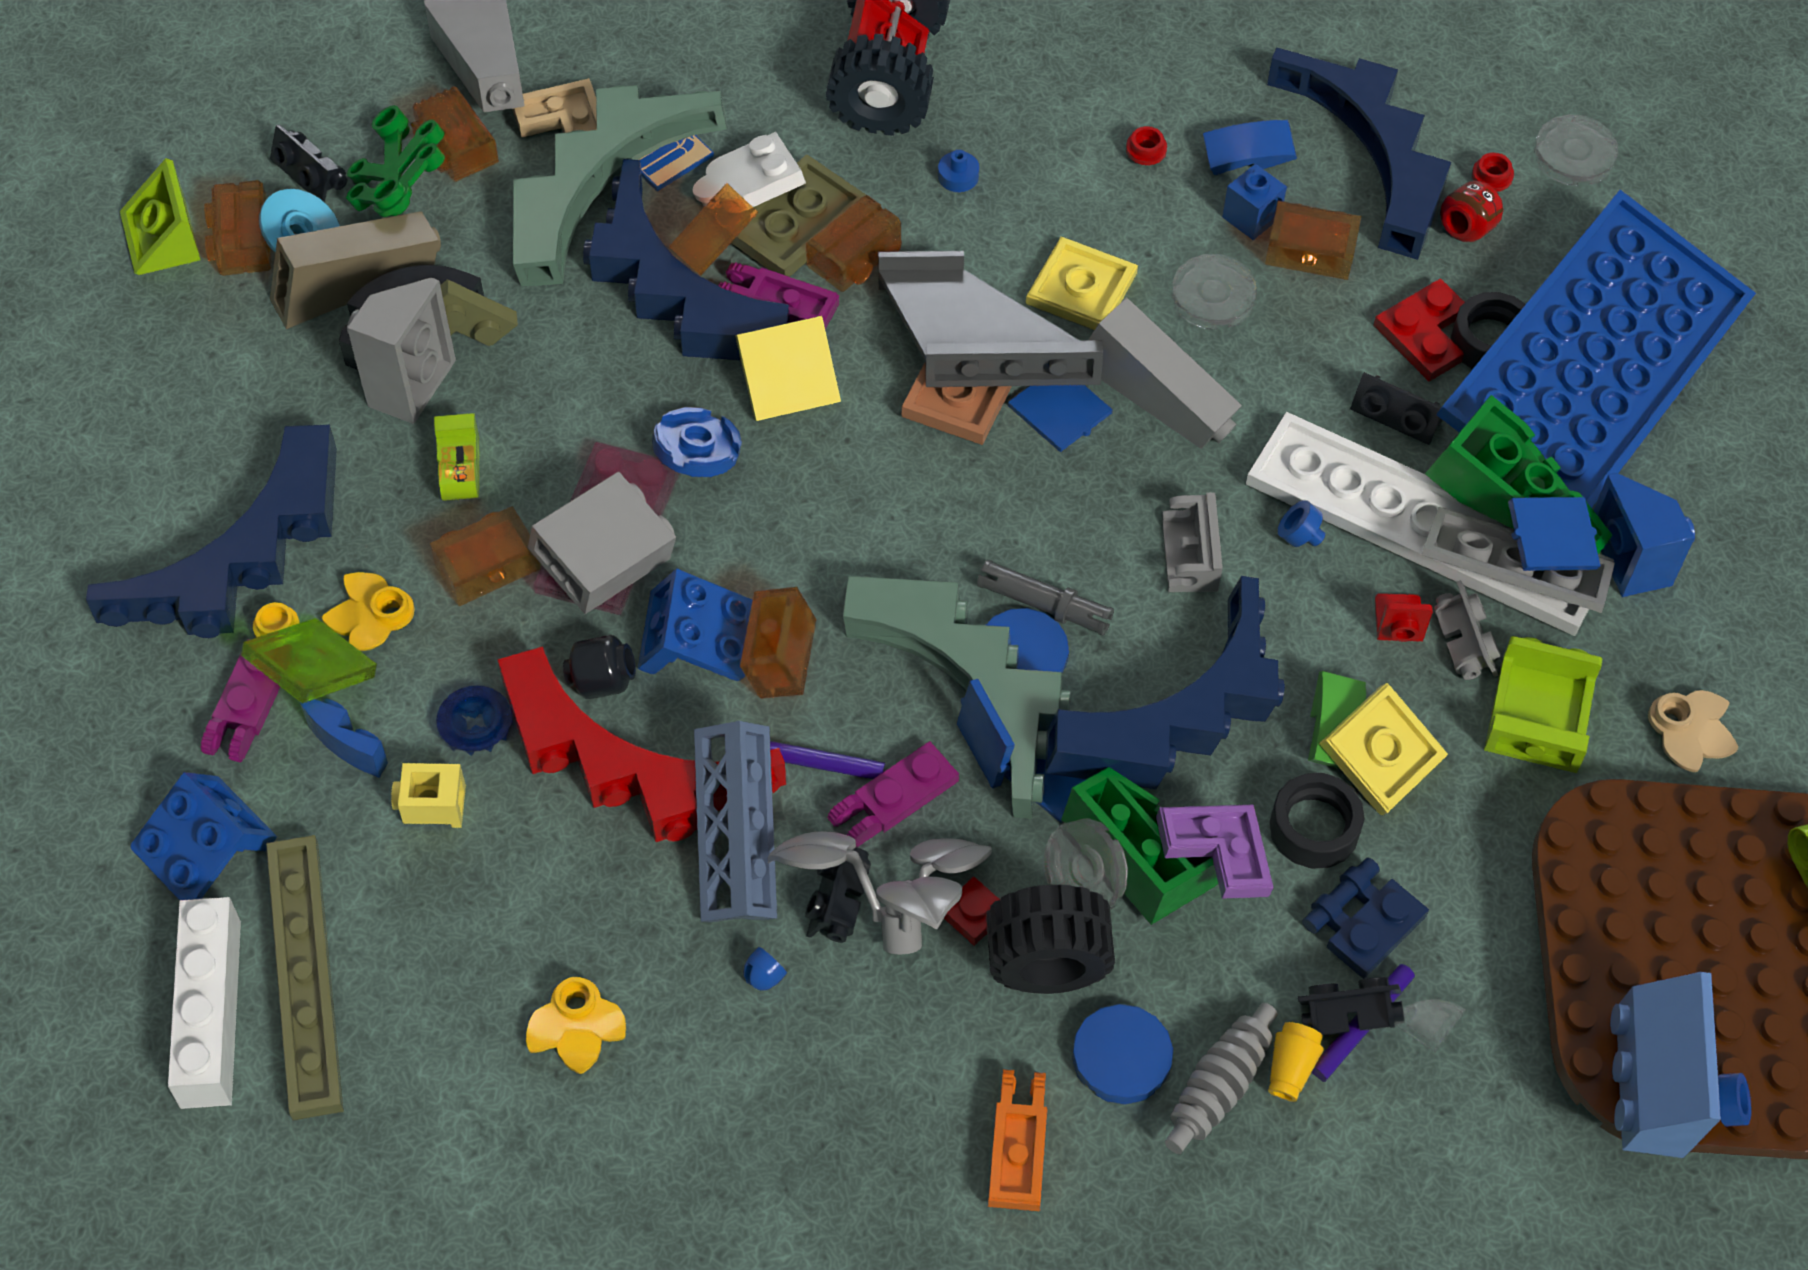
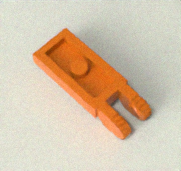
[988,1069,1047,1212]

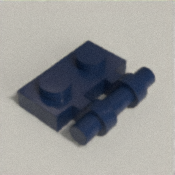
[1302,857,1429,979]

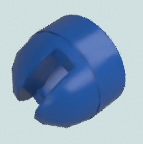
[743,947,787,991]

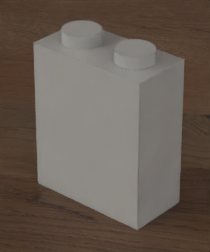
[528,472,676,614]

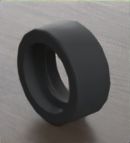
[1451,292,1526,369]
[1269,773,1365,869]

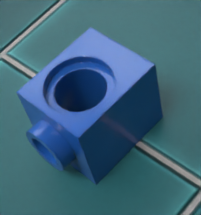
[1222,163,1287,240]

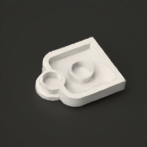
[693,132,806,212]

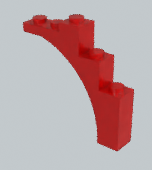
[497,646,786,842]

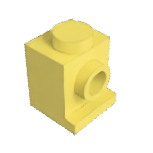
[391,763,466,828]

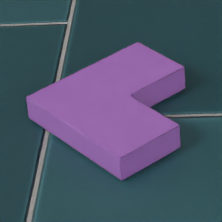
[1156,804,1273,899]

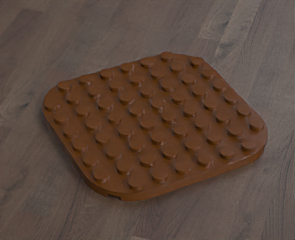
[1532,779,1808,1160]

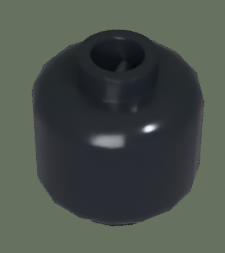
[563,635,636,699]

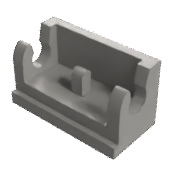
[1162,492,1223,592]

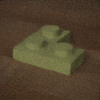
[440,279,518,346]

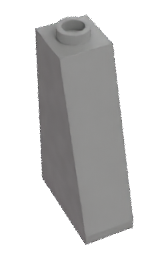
[424,0,525,112]
[1088,297,1242,449]

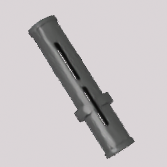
[977,559,1114,636]

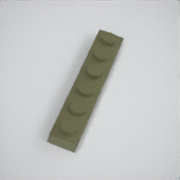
[266,835,344,1120]

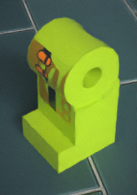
[434,413,479,501]

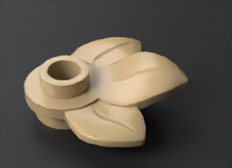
[1648,690,1738,772]

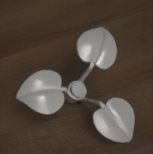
[767,831,992,955]

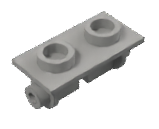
[1434,580,1501,680]

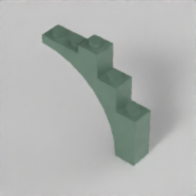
[513,85,727,286]
[843,576,1071,819]

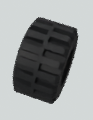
[986,884,1115,994]

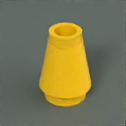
[1268,1022,1324,1102]

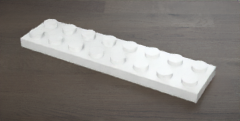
[1246,412,1614,636]

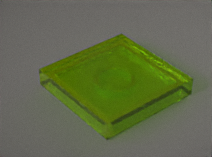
[241,618,377,704]

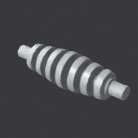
[1165,1003,1278,1154]

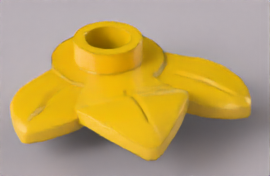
[322,572,415,651]
[526,977,626,1074]

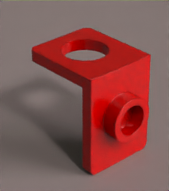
[1375,593,1433,642]

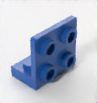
[638,568,756,681]
[130,772,277,900]

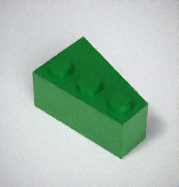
[1061,767,1218,925]

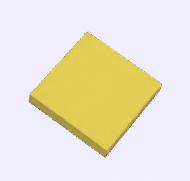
[1026,237,1138,330]
[735,316,841,421]
[1319,683,1448,815]

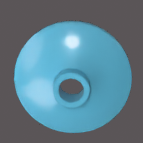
[259,189,339,252]

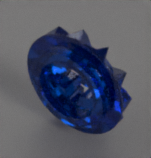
[436,685,513,756]

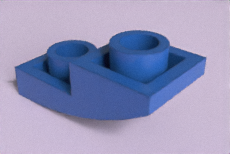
[1203,120,1297,175]
[300,696,388,778]

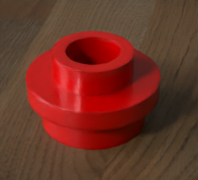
[1126,126,1167,165]
[1472,152,1514,192]

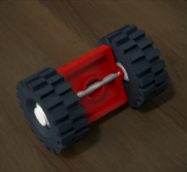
[826,0,950,136]

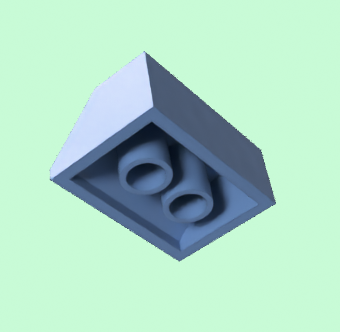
[1610,972,1721,1158]

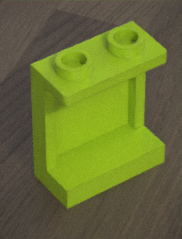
[1484,636,1603,773]

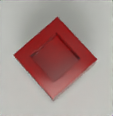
[944,876,1000,946]

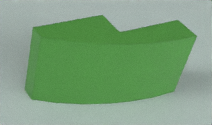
[1308,671,1366,769]

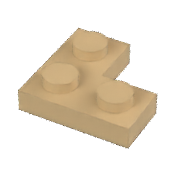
[512,79,597,137]

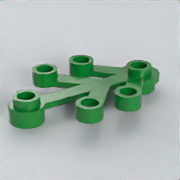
[346,105,445,217]

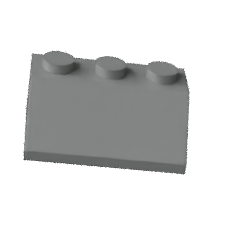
[347,278,456,424]

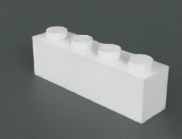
[168,897,241,1109]

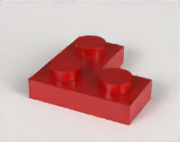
[1373,278,1464,382]

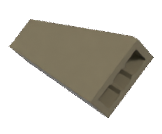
[270,211,441,329]

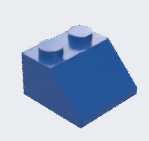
[1594,473,1695,597]

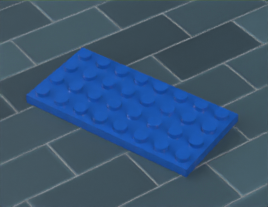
[1436,190,1756,508]

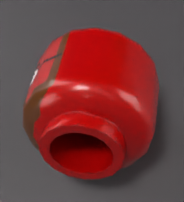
[1440,181,1504,242]

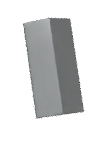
[1421,507,1615,613]

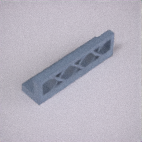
[694,721,777,922]

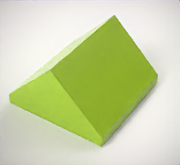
[120,158,201,275]

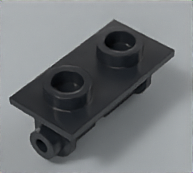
[270,124,348,202]
[1350,372,1443,445]
[805,848,871,943]
[1298,977,1405,1035]

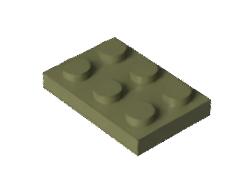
[722,154,869,277]

